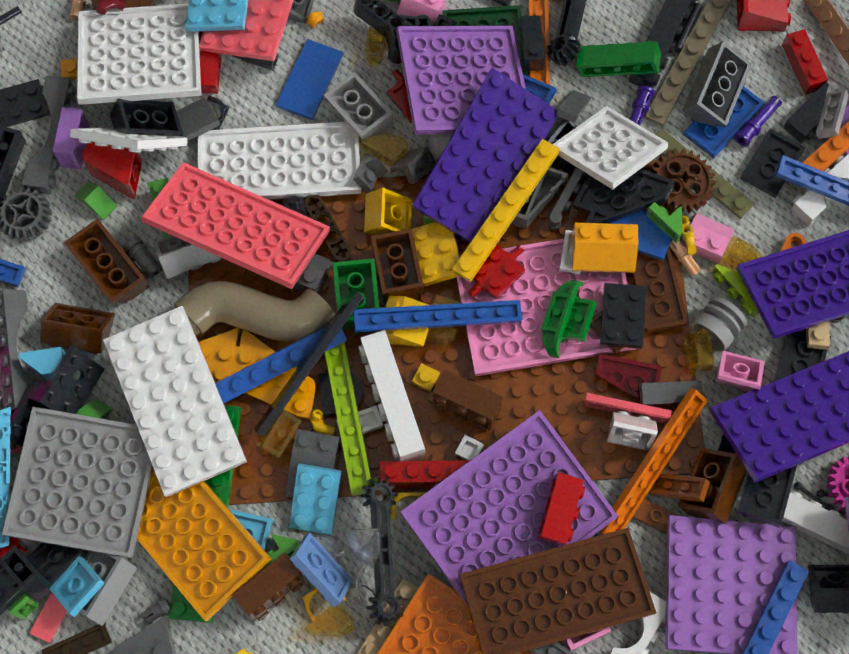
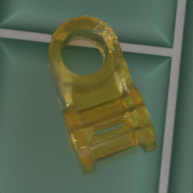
[365,27,387,65]
[682,329,715,371]

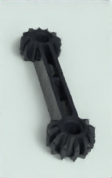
[547,0,587,66]
[360,476,405,627]

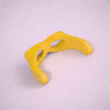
[681,215,697,255]
[391,492,426,520]
[302,588,346,622]

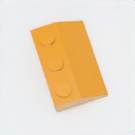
[571,223,638,273]

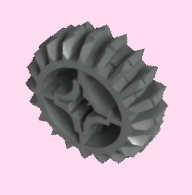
[0,188,52,242]

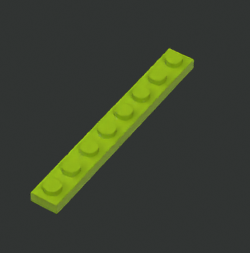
[325,342,371,496]

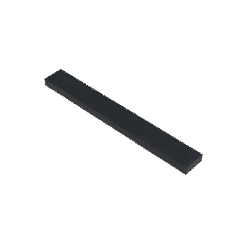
[254,289,363,437]

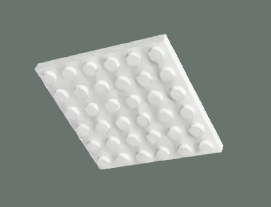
[77,4,201,105]

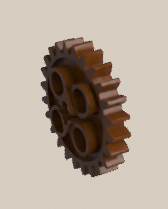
[650,148,716,213]

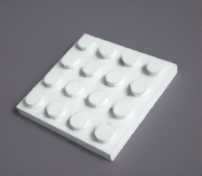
[553,106,668,190]
[70,127,187,152]

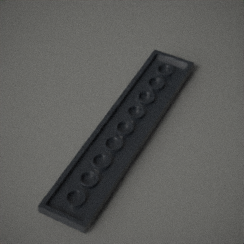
[737,329,831,528]

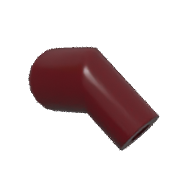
[96,0,126,15]

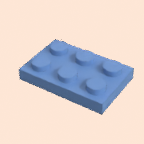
[290,532,353,607]

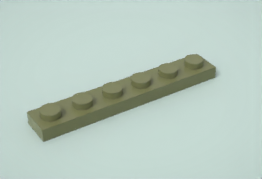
[655,128,755,219]

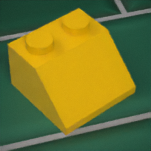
[364,187,412,236]
[377,296,429,347]

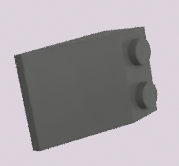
[285,429,341,499]

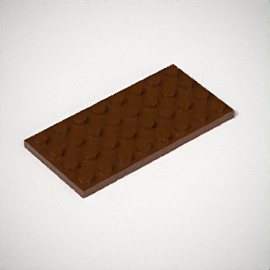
[459,528,657,654]

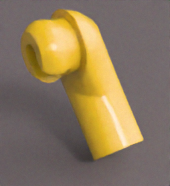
[310,410,336,436]

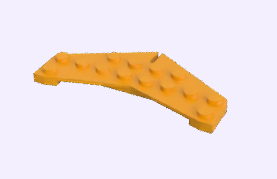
[198,328,316,420]

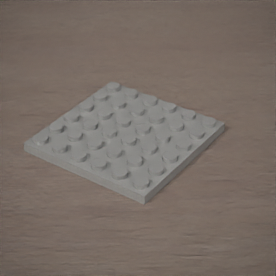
[2,407,153,559]

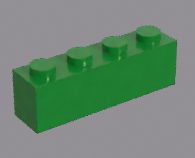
[576,41,661,77]

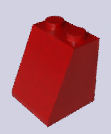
[737,0,791,32]
[82,142,142,199]

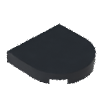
[318,373,363,416]

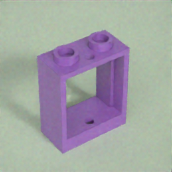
[53,106,90,169]

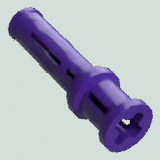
[629,85,655,125]
[734,96,782,147]

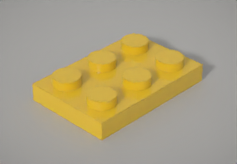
[412,222,460,287]

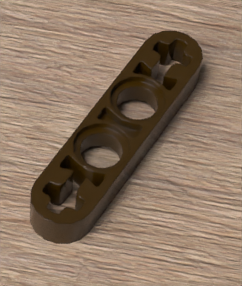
[304,195,352,262]

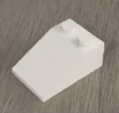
[607,411,658,451]

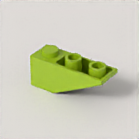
[712,264,759,318]

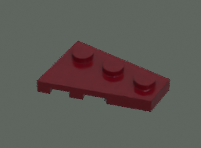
[595,353,662,407]

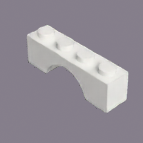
[791,154,849,227]
[610,592,666,654]

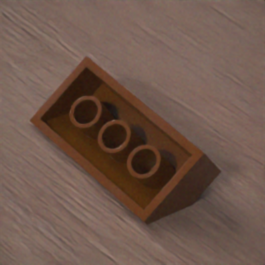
[64,218,150,305]

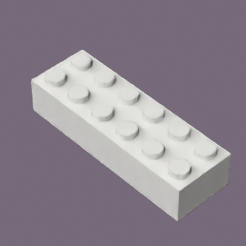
[358,330,426,461]

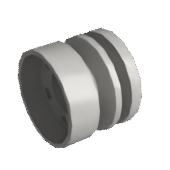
[690,296,747,352]

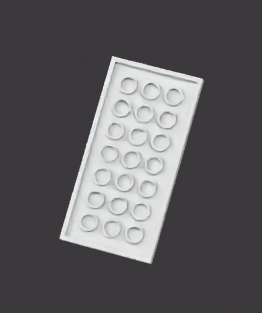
[198,122,362,200]
[103,306,247,497]

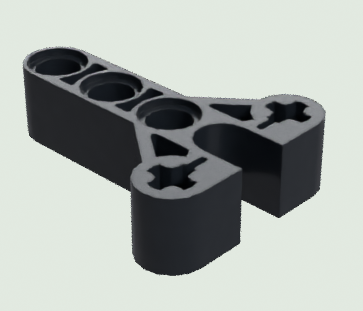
[353,0,432,64]

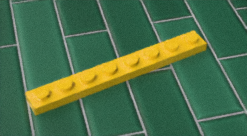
[452,139,560,282]

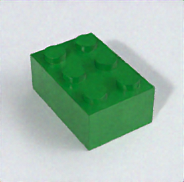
[333,258,379,329]

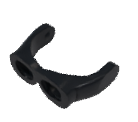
[207,96,229,130]

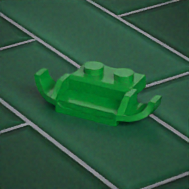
[541,280,597,358]

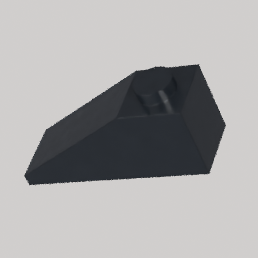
[520,15,545,71]
[783,82,829,143]

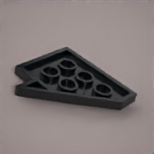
[573,169,675,224]

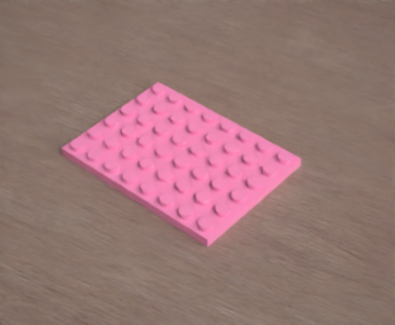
[456,239,640,376]

